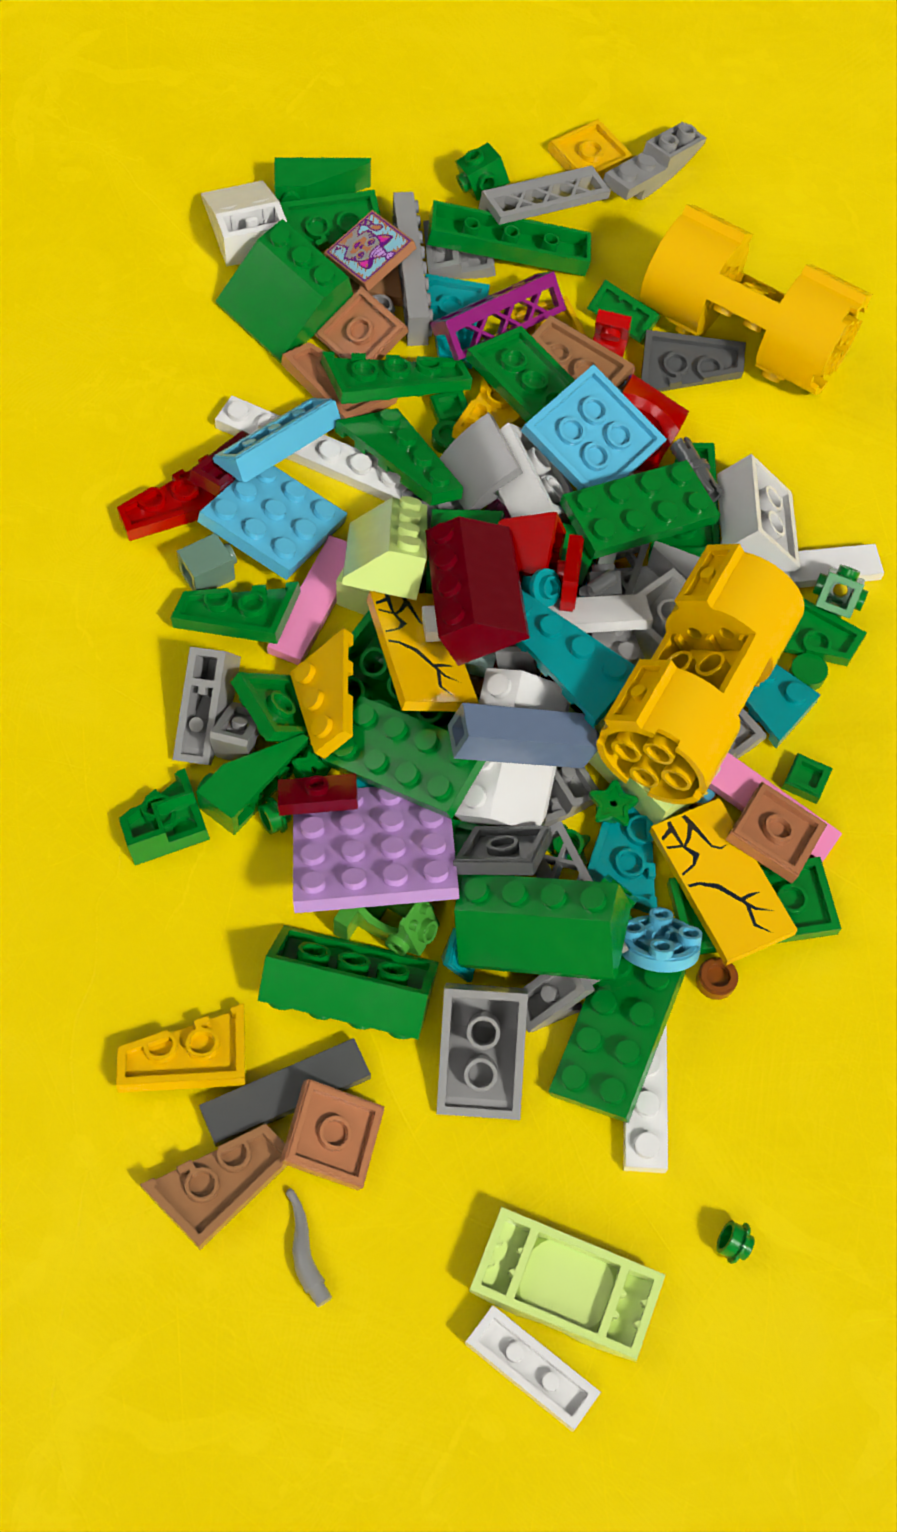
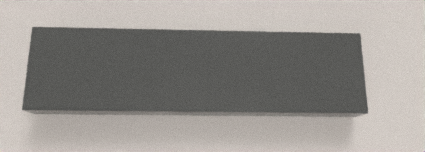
[199,1038,371,1147]

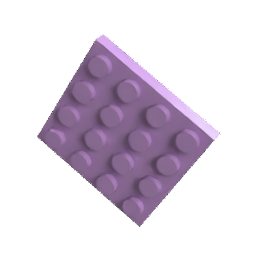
[293,787,459,913]

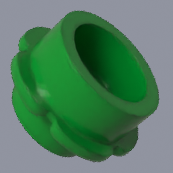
[258,797,292,834]
[716,1221,755,1264]

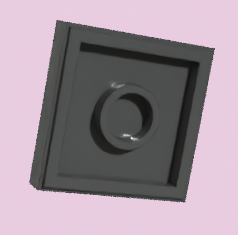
[453,826,552,875]

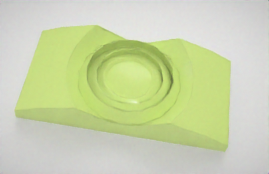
[469,1207,665,1362]

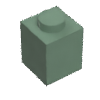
[177,533,237,591]

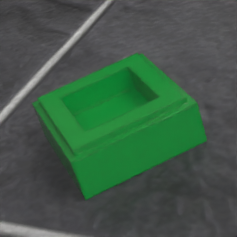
[429,391,468,423]
[781,753,833,804]

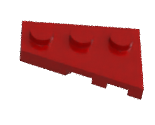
[117,454,216,541]

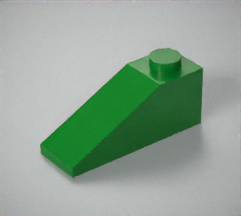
[274,157,371,202]
[196,734,310,835]

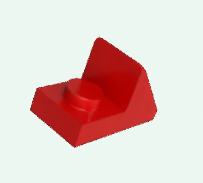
[593,309,632,358]

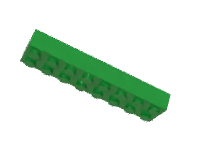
[427,200,591,276]

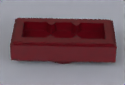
[278,773,358,816]

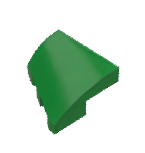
[119,768,210,866]

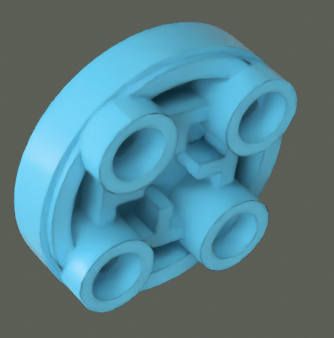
[622,907,703,973]

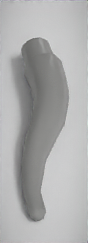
[286,1189,332,1307]

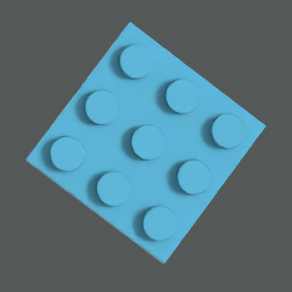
[521,364,667,490]
[197,466,348,580]

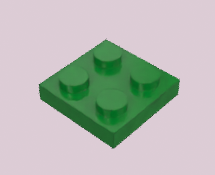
[230,672,311,742]

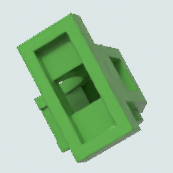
[333,902,440,956]

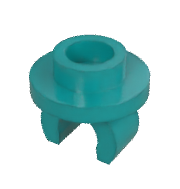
[521,568,561,607]

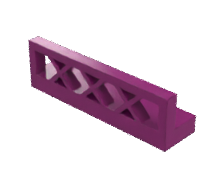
[430,271,567,361]

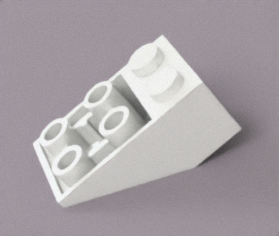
[201,181,287,267]

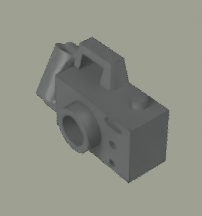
[578,564,622,597]

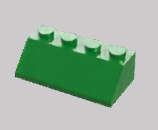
[454,875,632,981]
[258,925,439,1040]

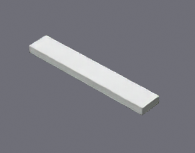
[421,594,653,642]

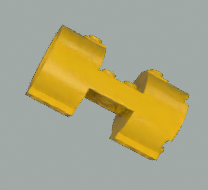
[640,205,873,395]
[596,544,804,805]

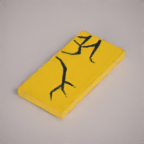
[366,591,479,712]
[649,798,798,966]

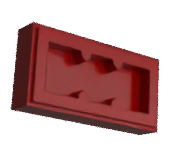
[557,534,584,612]

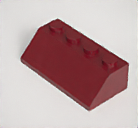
[425,516,530,666]

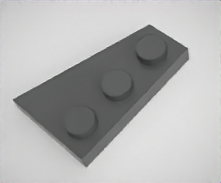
[641,330,746,392]

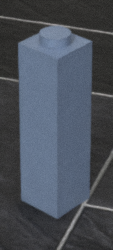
[448,703,600,768]

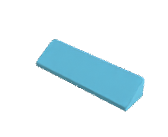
[213,398,341,482]

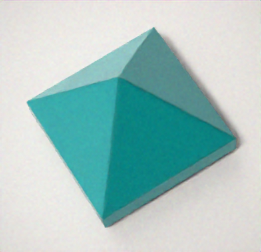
[441,928,475,982]

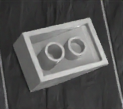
[436,983,528,1120]

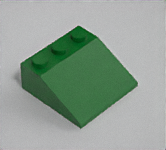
[216,219,353,363]

